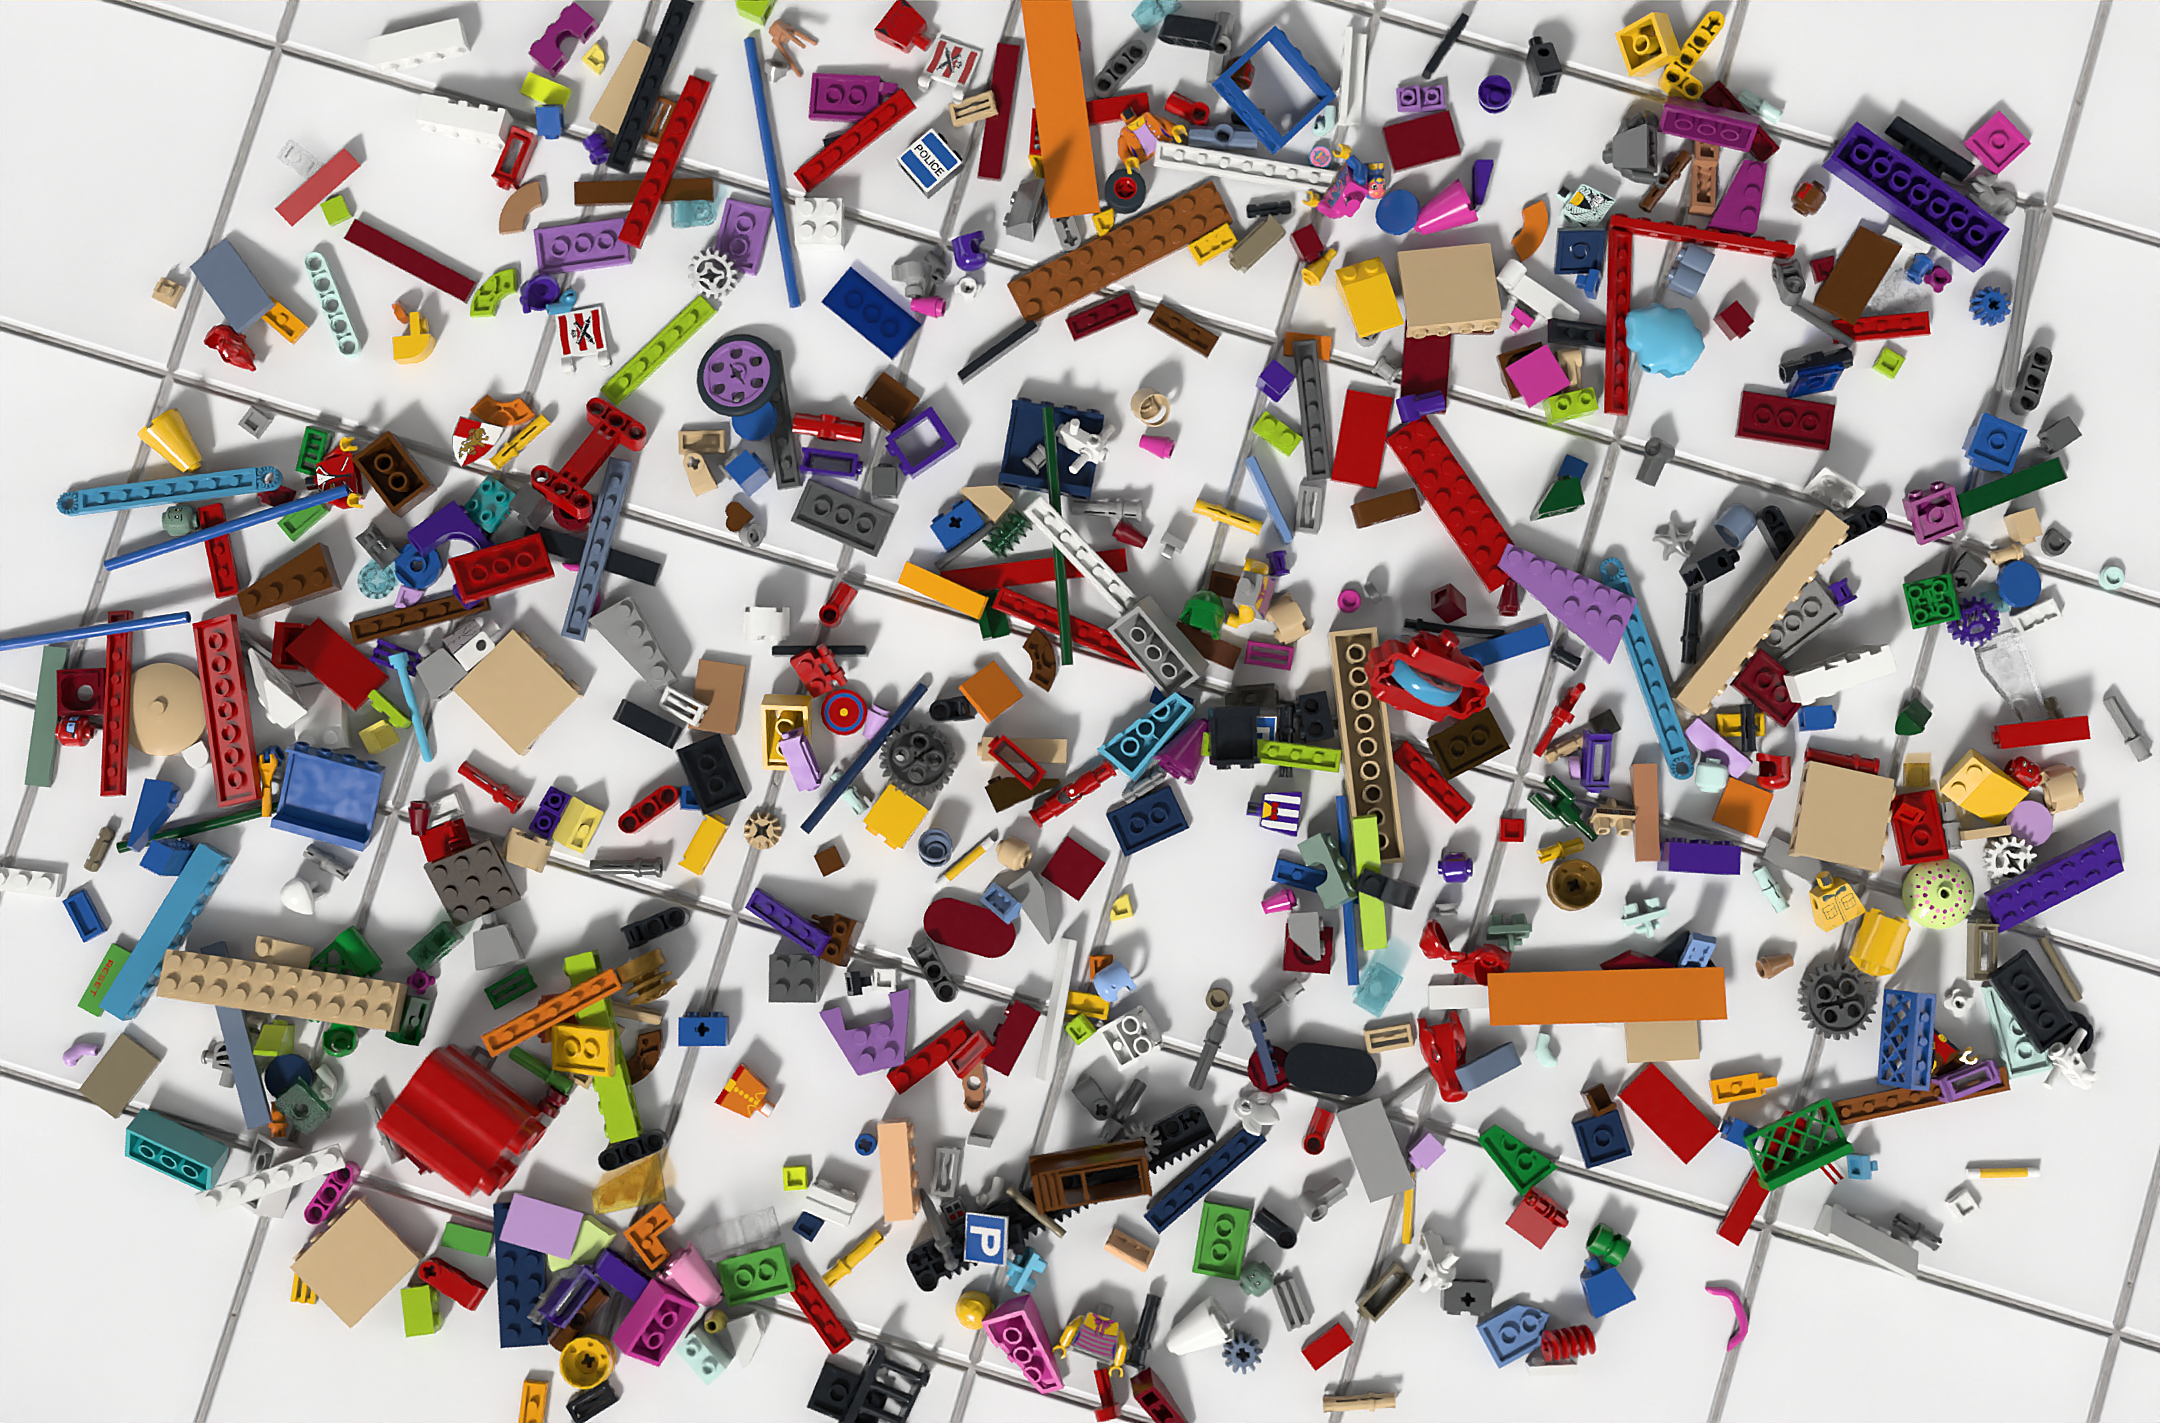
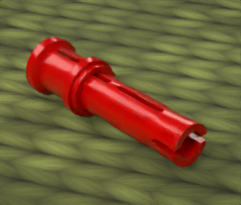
[1804,746,1880,775]
[457,760,526,814]

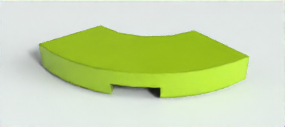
[470,268,517,318]

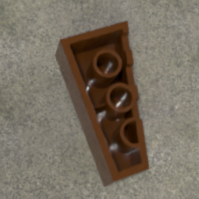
[237,542,342,620]

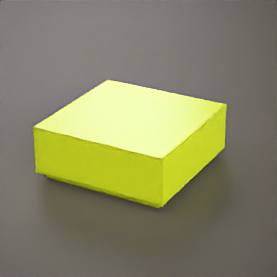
[782,1164,808,1191]

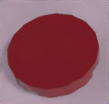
[1247,1045,1290,1093]

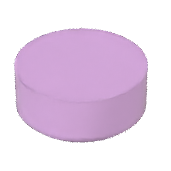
[1568,756,1581,780]

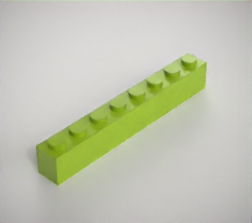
[563,949,644,1143]

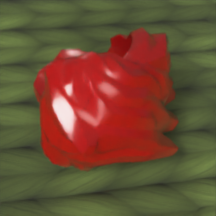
[204,324,256,372]
[1451,943,1512,987]

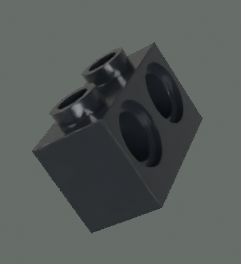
[1293,691,1335,743]

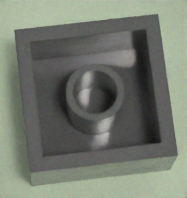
[768,954,820,1003]

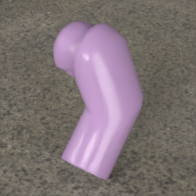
[63,1042,99,1067]

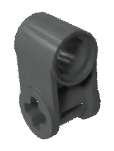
[1771,259,1806,306]
[1950,550,1987,595]
[1071,1075,1113,1121]

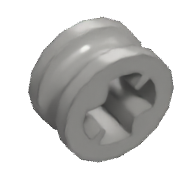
[1436,903,1458,916]

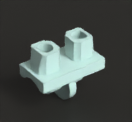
[1621,897,1669,938]

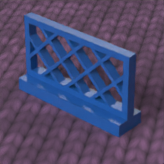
[1877,989,1936,1091]

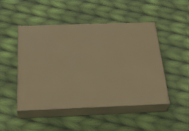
[78,1033,162,1119]

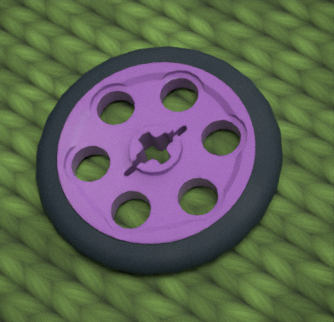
[696,334,780,417]

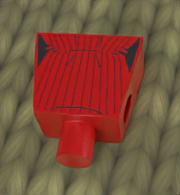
[874,0,932,54]

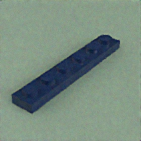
[1143,1128,1267,1234]

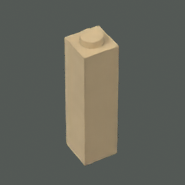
[977,737,1067,764]

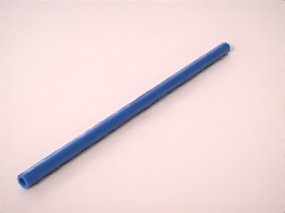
[744,37,801,308]

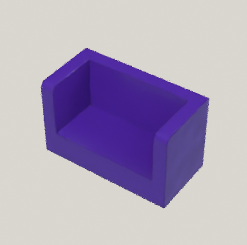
[1256,359,1295,403]

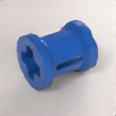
[1902,254,1934,285]

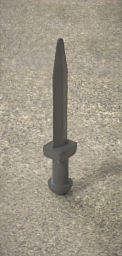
[919,1188,958,1270]

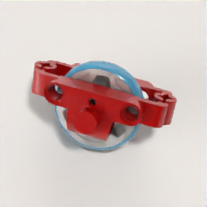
[1364,629,1490,722]

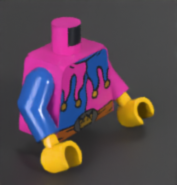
[1302,143,1369,219]

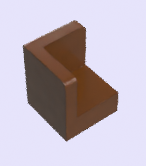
[1580,1083,1617,1117]

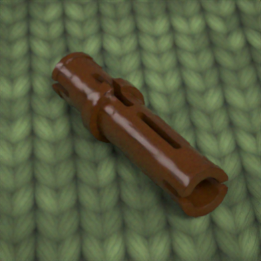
[1638,150,1692,214]

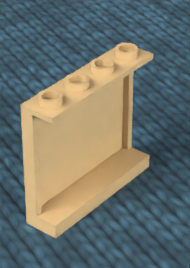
[1395,243,1502,339]
[452,629,583,756]
[1788,761,1896,874]
[290,1195,425,1329]

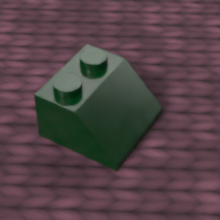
[1530,475,1585,521]

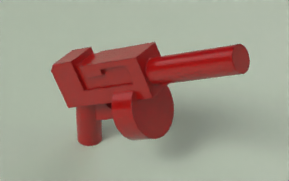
[1533,683,1586,758]

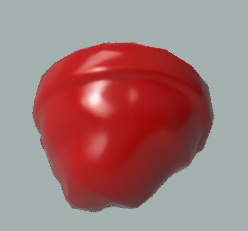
[1419,919,1466,961]

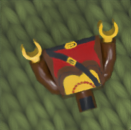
[1900,1024,1979,1076]

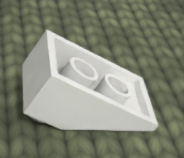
[248,648,308,729]
[295,683,353,752]

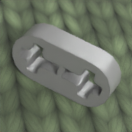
[1053,216,1081,252]

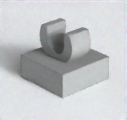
[1160,532,1186,560]

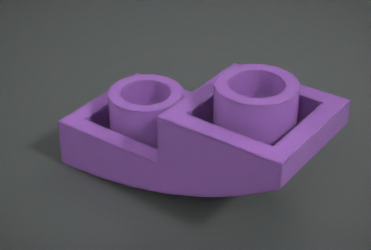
[1396,85,1446,112]

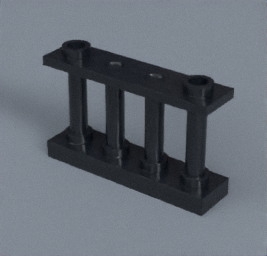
[838,1342,931,1423]

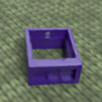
[885,407,959,479]

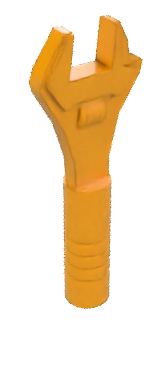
[258,753,278,817]

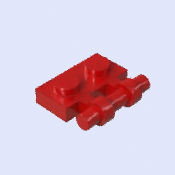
[790,643,848,699]

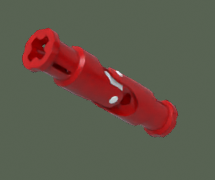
[1028,758,1117,828]

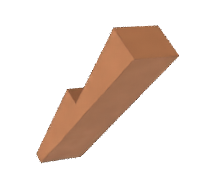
[1687,140,1719,217]
[1629,763,1660,862]

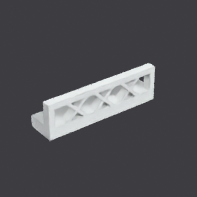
[1337,26,1367,127]

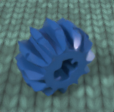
[1969,286,2012,326]

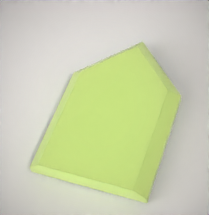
[547,1214,618,1271]

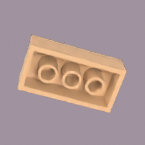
[877,1118,921,1222]

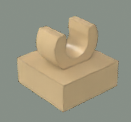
[152,277,186,309]

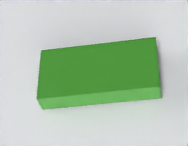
[277,493,330,542]
[441,1221,494,1257]

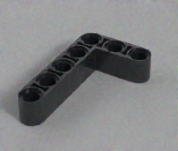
[1756,505,1887,562]

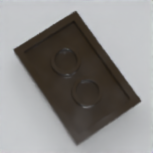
[1425,707,1510,781]

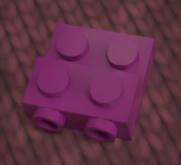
[1902,481,1964,545]

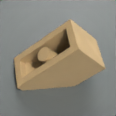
[960,485,1014,525]
[252,935,314,969]

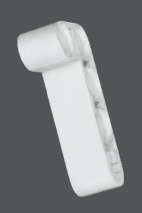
[1496,259,1580,325]

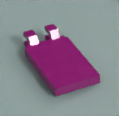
[808,73,900,123]

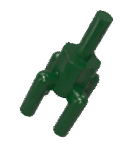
[1527,775,1599,842]

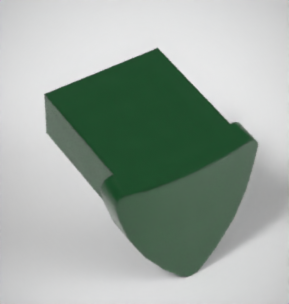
[1895,698,1933,736]

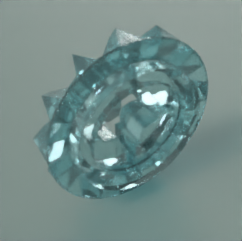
[357,562,396,600]

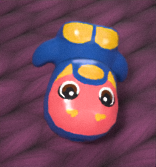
[1363,162,1386,200]

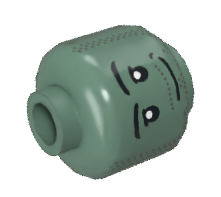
[162,506,200,536]
[1239,1261,1276,1297]

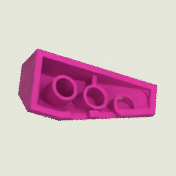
[981,1294,1064,1394]

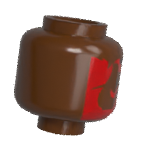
[1225,56,1255,91]
[1791,180,1827,217]

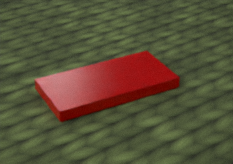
[1330,389,1393,489]
[448,532,555,604]
[284,617,389,712]
[1617,1062,1720,1165]

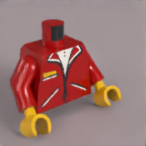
[305,437,364,510]

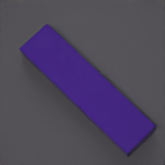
[745,888,831,957]

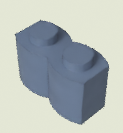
[1666,242,1715,299]

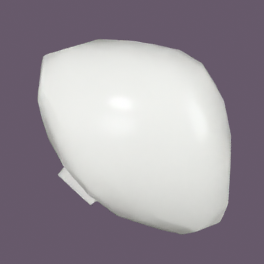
[279,878,325,915]

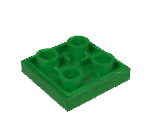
[1902,573,1962,629]

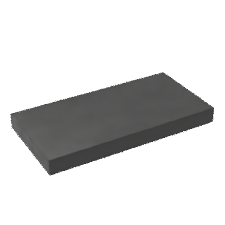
[791,479,895,558]

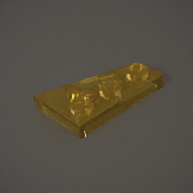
[591,1153,667,1216]

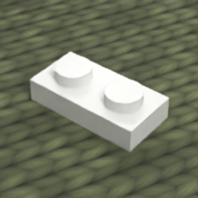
[1525,1356,1578,1376]

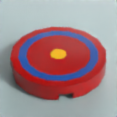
[821,689,868,736]

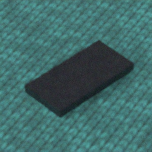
[1986,949,2079,1054]

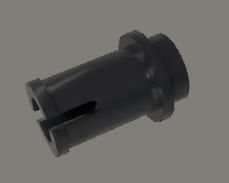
[1550,645,1582,671]

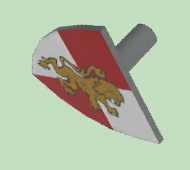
[452,416,503,467]

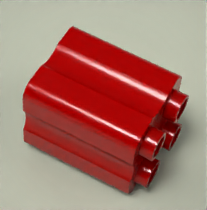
[376,1044,548,1198]

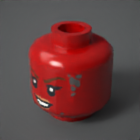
[2003,756,2042,790]

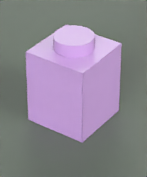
[1406,1131,1446,1170]

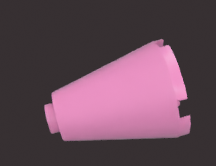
[656,1241,722,1307]

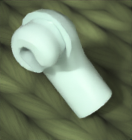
[1311,105,1336,137]
[1534,1033,1558,1068]

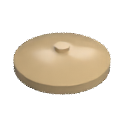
[128,663,207,756]

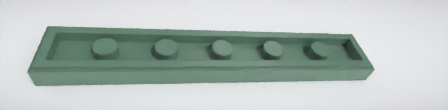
[24,646,70,788]

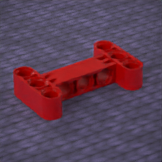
[531,397,646,519]

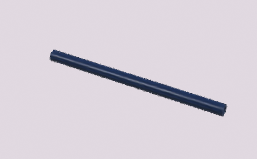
[800,682,928,834]

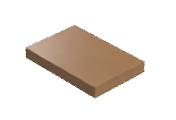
[688,659,746,736]

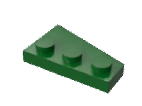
[1476,1124,1558,1196]

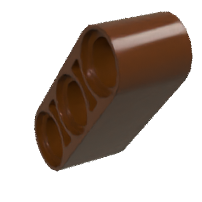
[1350,488,1422,529]

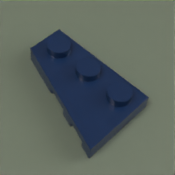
[1243,1001,1279,1086]

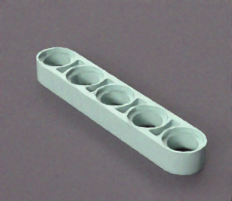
[304,252,362,359]

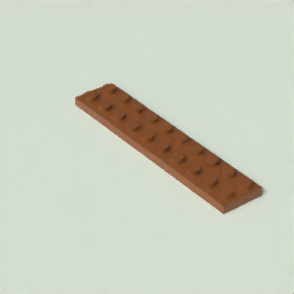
[1007,181,1233,323]

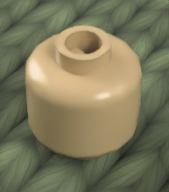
[996,836,1032,871]

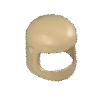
[1130,387,1170,427]

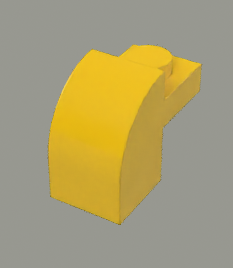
[392,312,436,365]

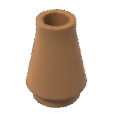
[1755,953,1794,979]

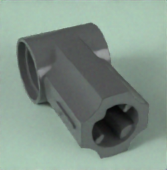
[1636,437,1675,487]

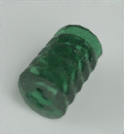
[982,509,1033,559]

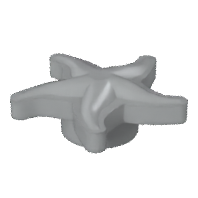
[1652,521,1694,561]

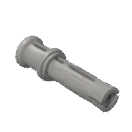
[1072,499,1143,521]

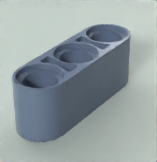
[1454,1042,1522,1092]

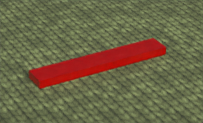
[793,88,917,193]
[1716,1110,1807,1247]

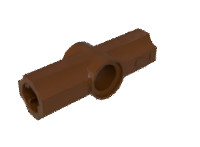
[547,1284,612,1353]

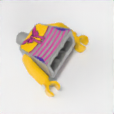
[1225,557,1277,629]
[1052,1302,1127,1378]

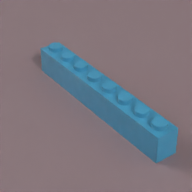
[99,843,232,1021]

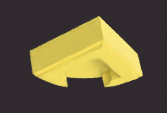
[581,42,606,76]
[1110,893,1134,922]

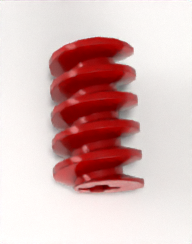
[1541,1324,1596,1362]

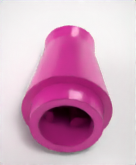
[910,296,946,319]
[1139,434,1175,459]
[1261,888,1298,914]

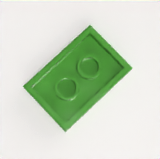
[1192,1200,1251,1281]
[715,1243,796,1308]

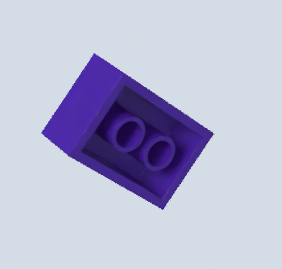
[1657,838,1741,875]

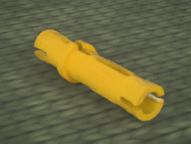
[489,414,551,470]
[1192,498,1263,535]
[821,1228,885,1288]

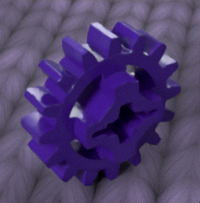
[1946,596,2000,647]

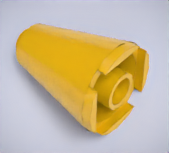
[137,408,203,474]

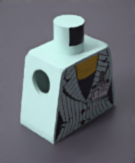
[1555,184,1616,228]

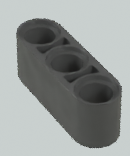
[1094,40,1147,99]
[2009,346,2053,415]

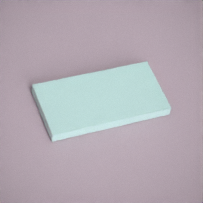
[1981,985,2053,1080]

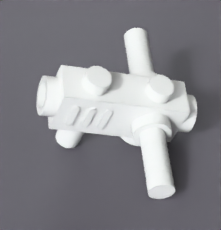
[1056,419,1115,474]
[2043,1028,2101,1090]
[1417,1231,1461,1293]

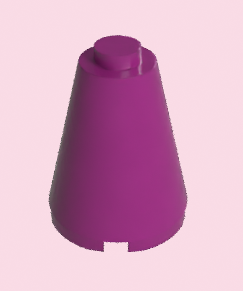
[1154,718,1208,785]

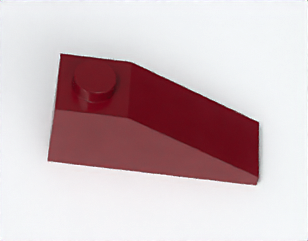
[1130,1367,1189,1423]

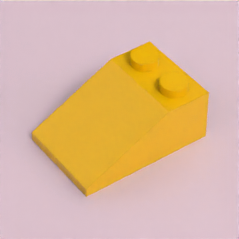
[1335,256,1404,338]
[760,694,812,770]
[1939,748,2029,826]

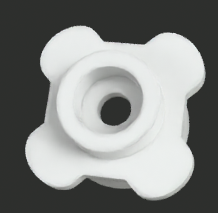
[954,275,982,302]
[1943,989,1972,1018]

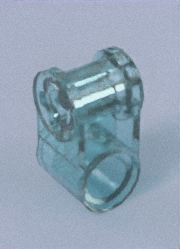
[670,200,717,228]

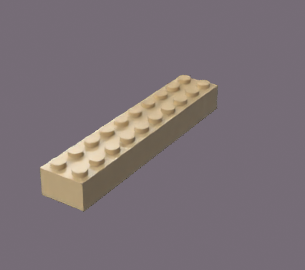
[1670,509,1849,716]
[1327,627,1405,867]
[156,949,408,1033]

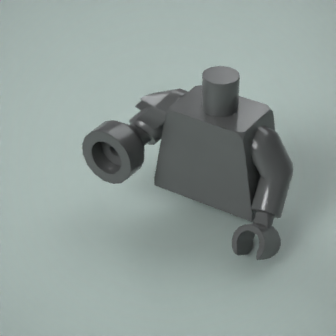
[1602,110,1669,189]

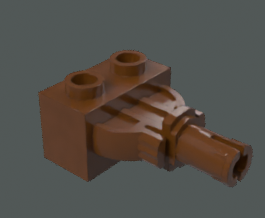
[805,913,864,967]

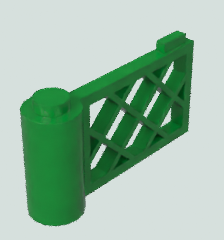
[308,926,383,1023]

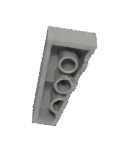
[588,596,679,691]

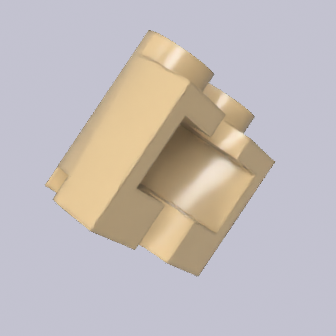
[1265,593,1310,646]
[2039,763,2084,814]
[499,827,553,873]

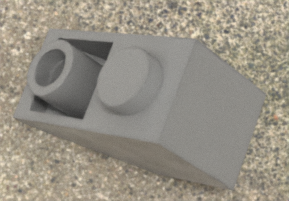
[1288,912,1325,960]

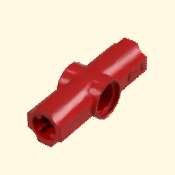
[792,412,865,443]

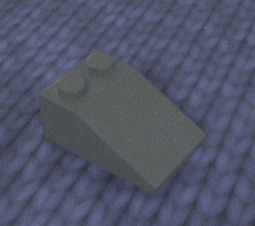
[1003,178,1047,243]

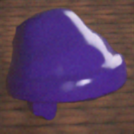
[519,273,560,314]

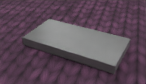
[1755,578,1843,663]
[1336,1096,1415,1203]

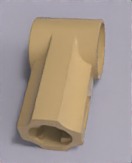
[1554,347,1583,394]

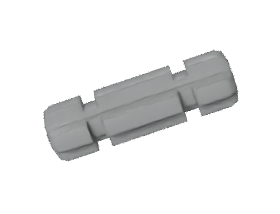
[1122,770,1165,804]

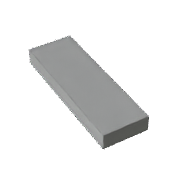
[1761,836,1837,886]

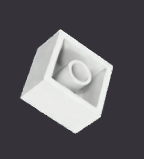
[795,198,845,251]

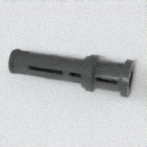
[589,857,663,878]

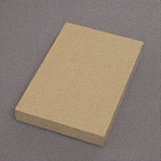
[1624,1020,1700,1063]

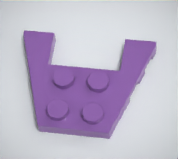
[819,989,910,1076]

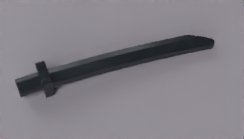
[1403,618,1505,639]

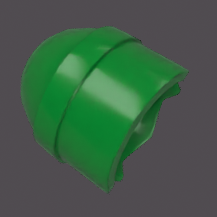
[1178,589,1226,640]

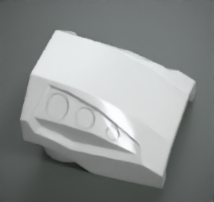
[1097,1005,1164,1071]

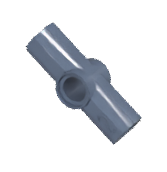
[1187,124,1258,151]

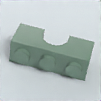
[1297,833,1358,909]

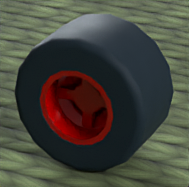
[1104,168,1146,214]

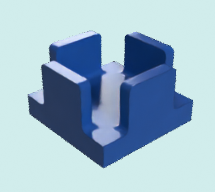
[1962,412,2028,474]

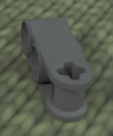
[907,936,958,1002]

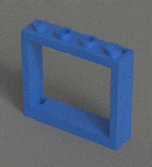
[1211,25,1336,155]

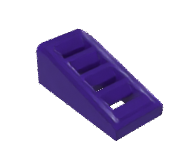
[1472,160,1494,212]

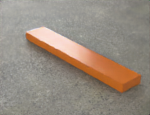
[480,967,623,1057]

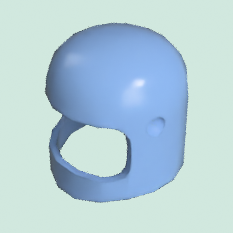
[1093,960,1138,1002]

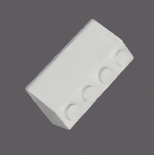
[1813,1204,1919,1281]

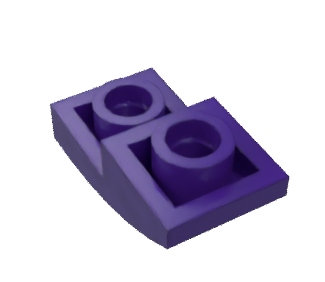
[528,786,572,841]

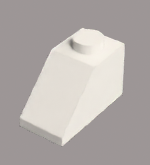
[726,1309,766,1369]

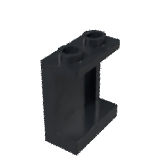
[1208,705,1261,770]

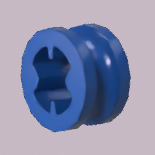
[855,1133,877,1156]

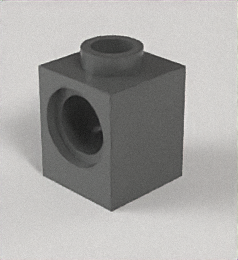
[2037,416,2082,455]
[872,463,898,499]

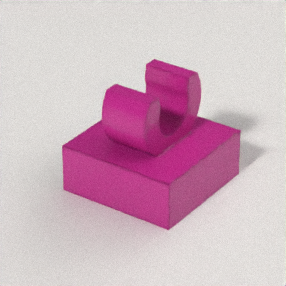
[1509,306,1535,333]

